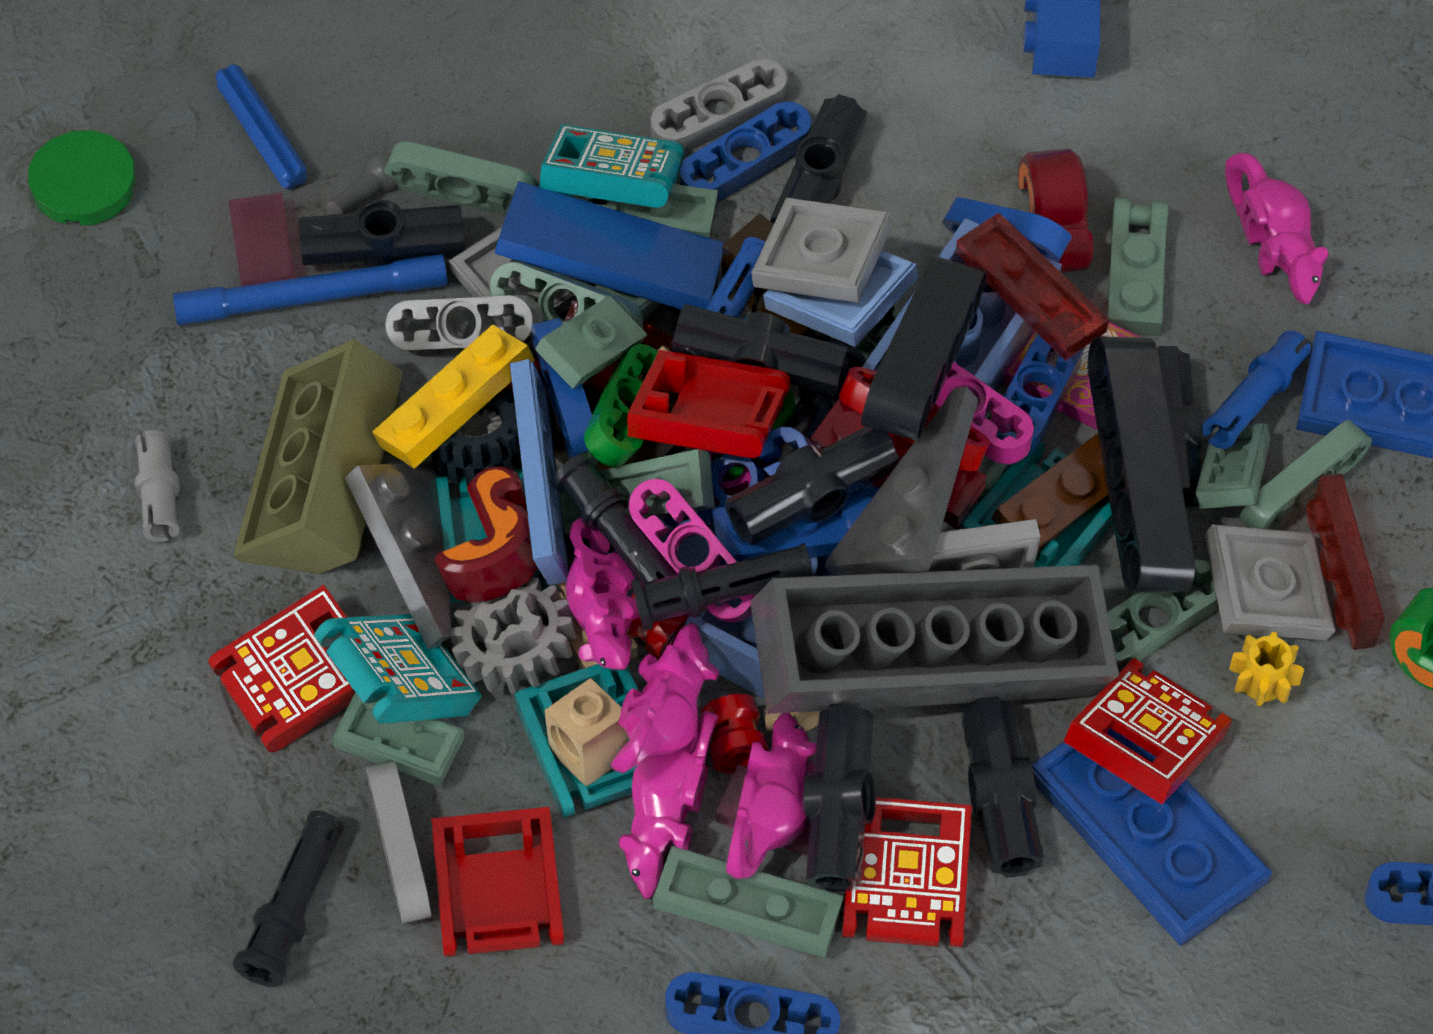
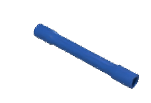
[173,254,448,326]

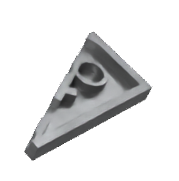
[824,387,978,576]
[344,462,452,649]

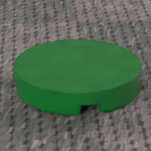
[28,130,136,226]

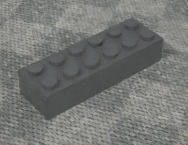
[751,565,1119,714]

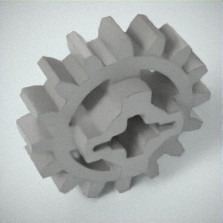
[450,577,577,693]

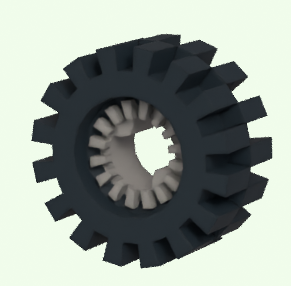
[431,391,522,486]

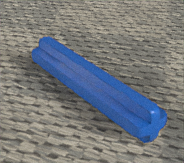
[215,64,307,190]

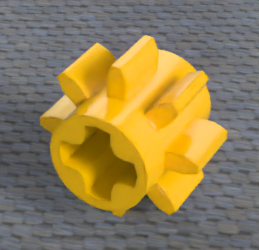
[1229,631,1305,706]

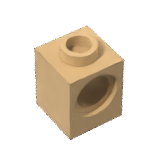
[545,678,630,787]

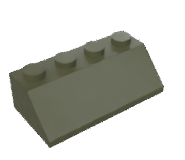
[233,339,403,574]

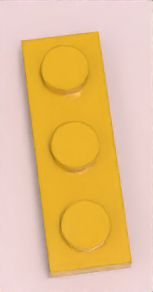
[372,324,535,469]

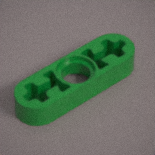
[584,344,665,467]

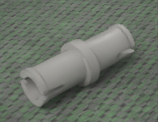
[134,430,180,542]

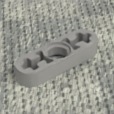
[650,59,787,153]
[386,294,543,350]
[366,761,431,924]

